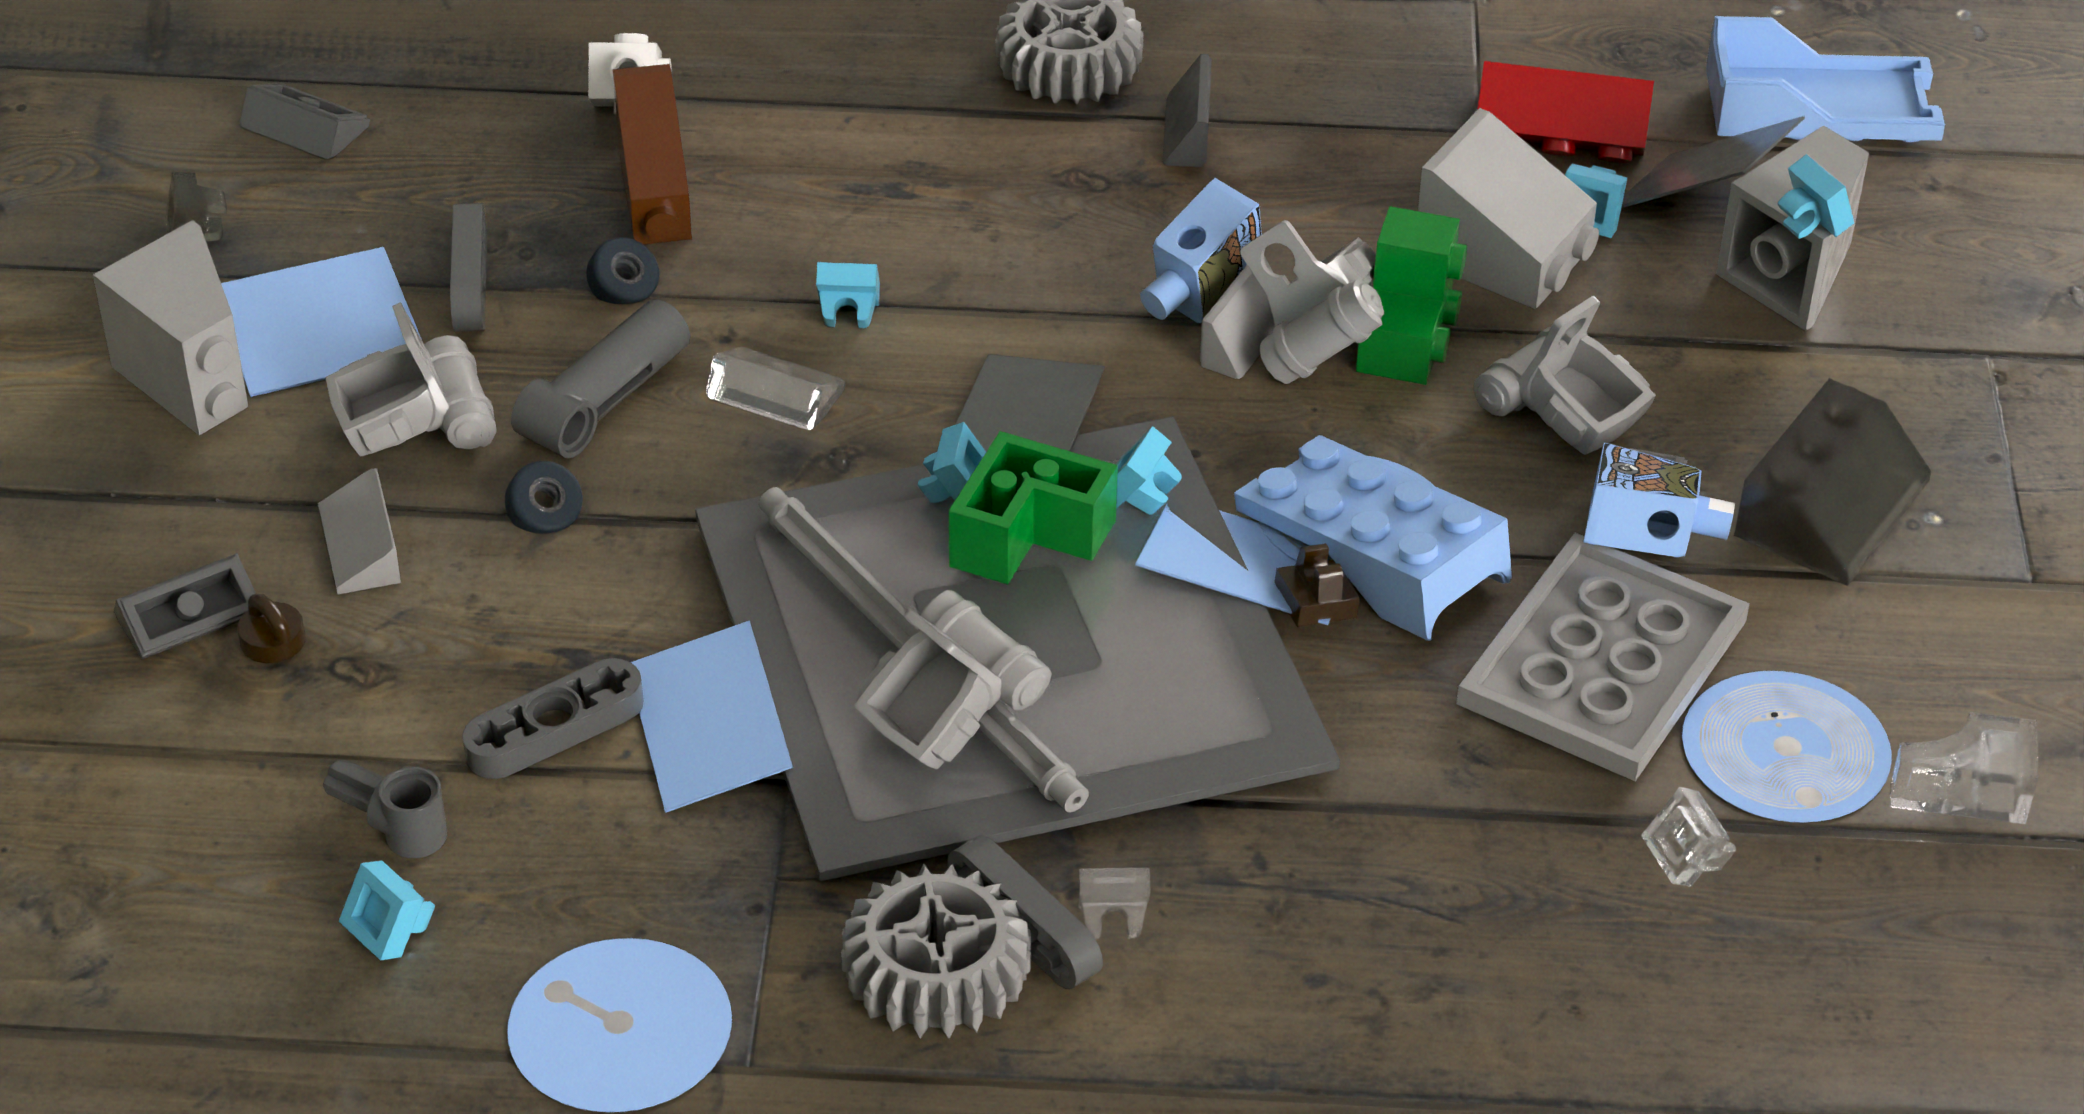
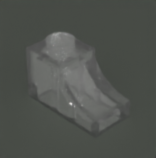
[1889,712,2038,824]

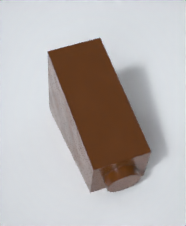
[612,64,692,244]

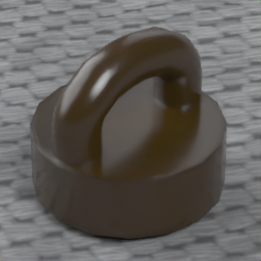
[238,593,305,664]

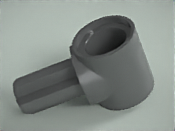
[323,760,448,858]

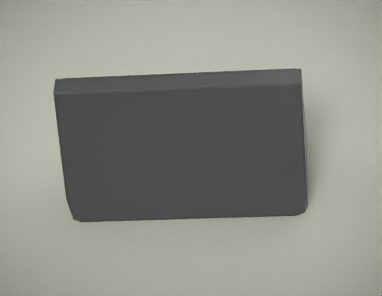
[1162,54,1212,167]
[240,83,370,159]
[114,553,256,660]

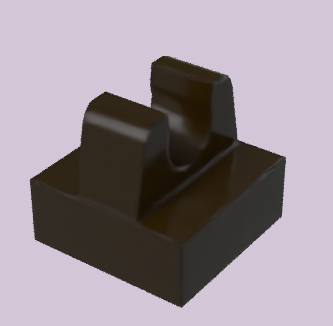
[1274,543,1360,627]

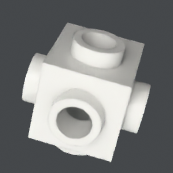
[588,33,671,115]

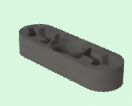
[450,203,487,332]
[462,658,644,779]
[948,835,1103,990]

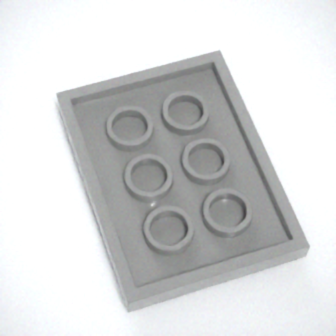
[1456,532,1750,781]

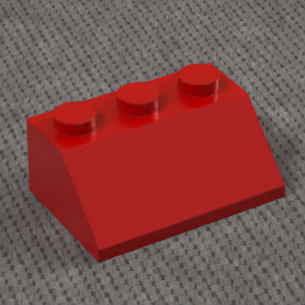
[1477,61,1654,163]

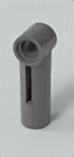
[511,299,691,458]

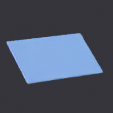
[1135,504,1348,625]
[631,620,793,813]

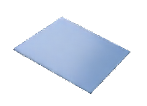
[221,247,423,397]

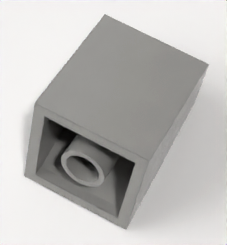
[1418,108,1599,309]
[1716,126,1869,331]
[93,220,248,436]

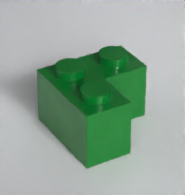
[1356,206,1467,385]
[949,431,1118,585]

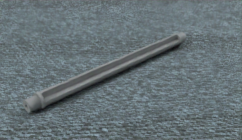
[759,487,1089,813]

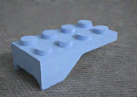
[1706,16,1945,142]
[1234,435,1512,641]

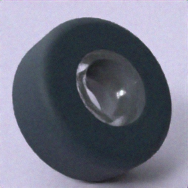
[586,237,659,304]
[504,461,583,534]

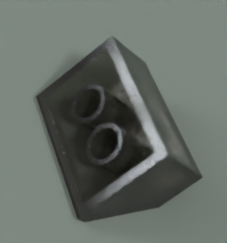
[1734,378,1931,586]

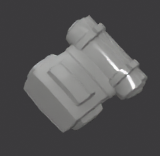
[1240,220,1384,384]
[1473,295,1656,455]
[325,302,497,457]
[854,590,1052,769]

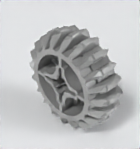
[995,0,1143,105]
[841,864,1031,1038]

